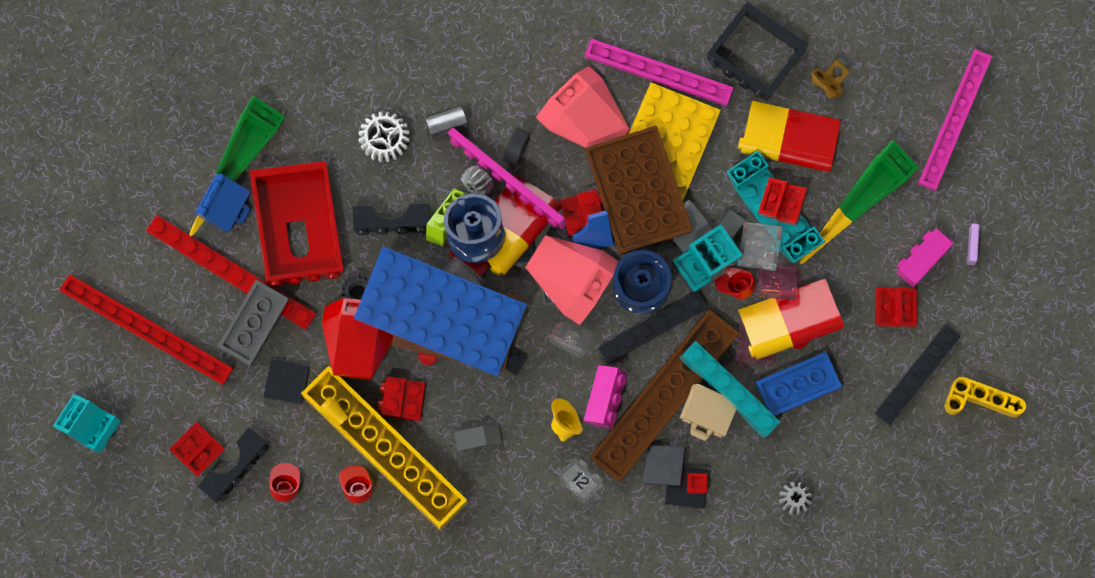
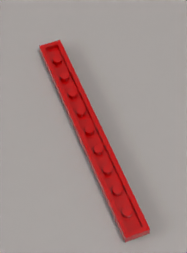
[146,215,316,331]
[59,274,233,386]

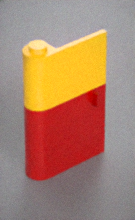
[738,101,841,173]
[488,175,562,276]
[739,279,844,360]

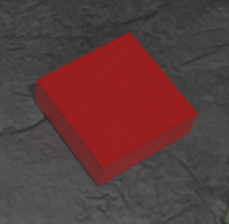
[687,473,707,494]

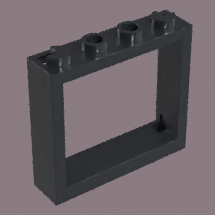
[706,2,808,102]

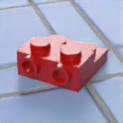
[559,189,602,237]
[378,377,425,422]

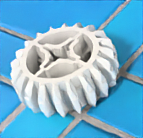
[359,111,410,162]

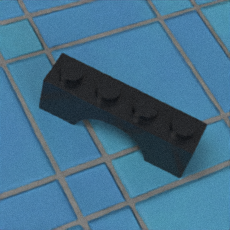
[353,203,430,236]
[197,428,268,504]

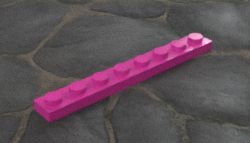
[585,39,733,106]
[918,49,992,191]
[448,127,567,229]

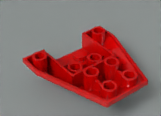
[322,298,394,380]

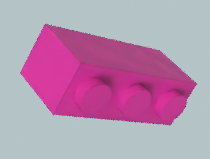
[896,228,953,288]
[584,365,627,429]

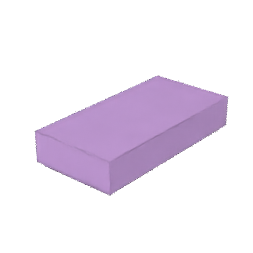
[967,223,979,265]

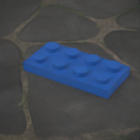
[755,352,842,416]

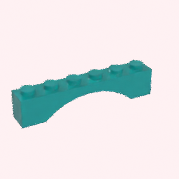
[680,341,780,438]

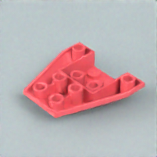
[536,66,630,148]
[525,235,619,325]

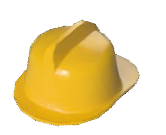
[551,398,583,442]

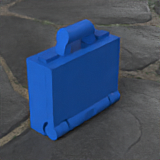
[194,174,251,232]

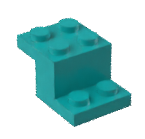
[672,224,743,293]
[53,394,121,453]

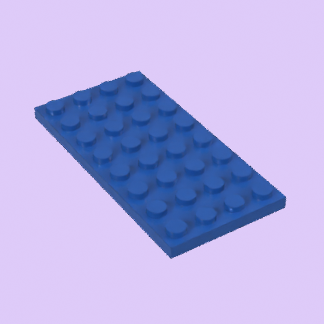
[354,246,527,376]

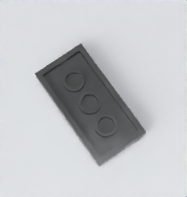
[218,280,290,366]

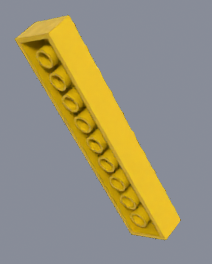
[301,366,468,531]

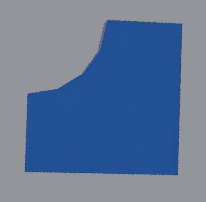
[572,211,613,249]

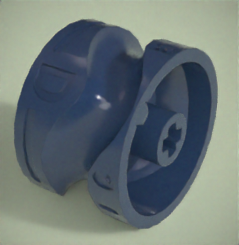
[444,194,505,263]
[613,250,672,315]

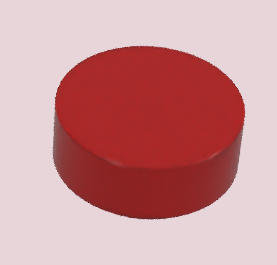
[418,352,438,366]

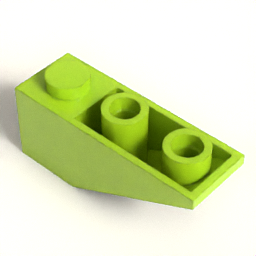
[426,189,467,247]

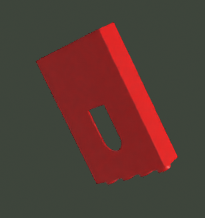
[250,161,343,287]

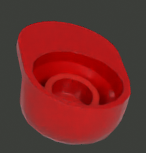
[715,268,756,300]
[269,463,300,502]
[339,465,373,504]

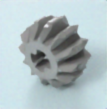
[461,165,494,195]
[779,482,812,515]

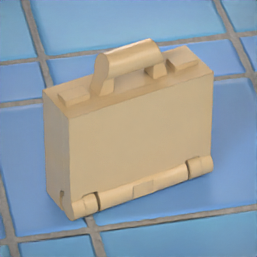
[680,384,736,441]

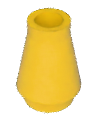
[320,397,348,425]

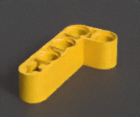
[945,377,1026,418]

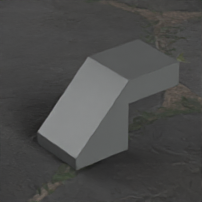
[454,425,502,452]

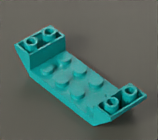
[727,151,825,263]

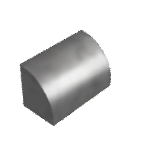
[425,107,468,139]

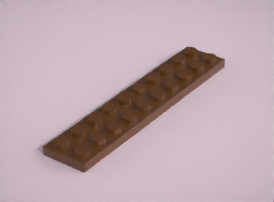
[589,310,739,483]

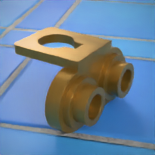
[811,59,850,99]

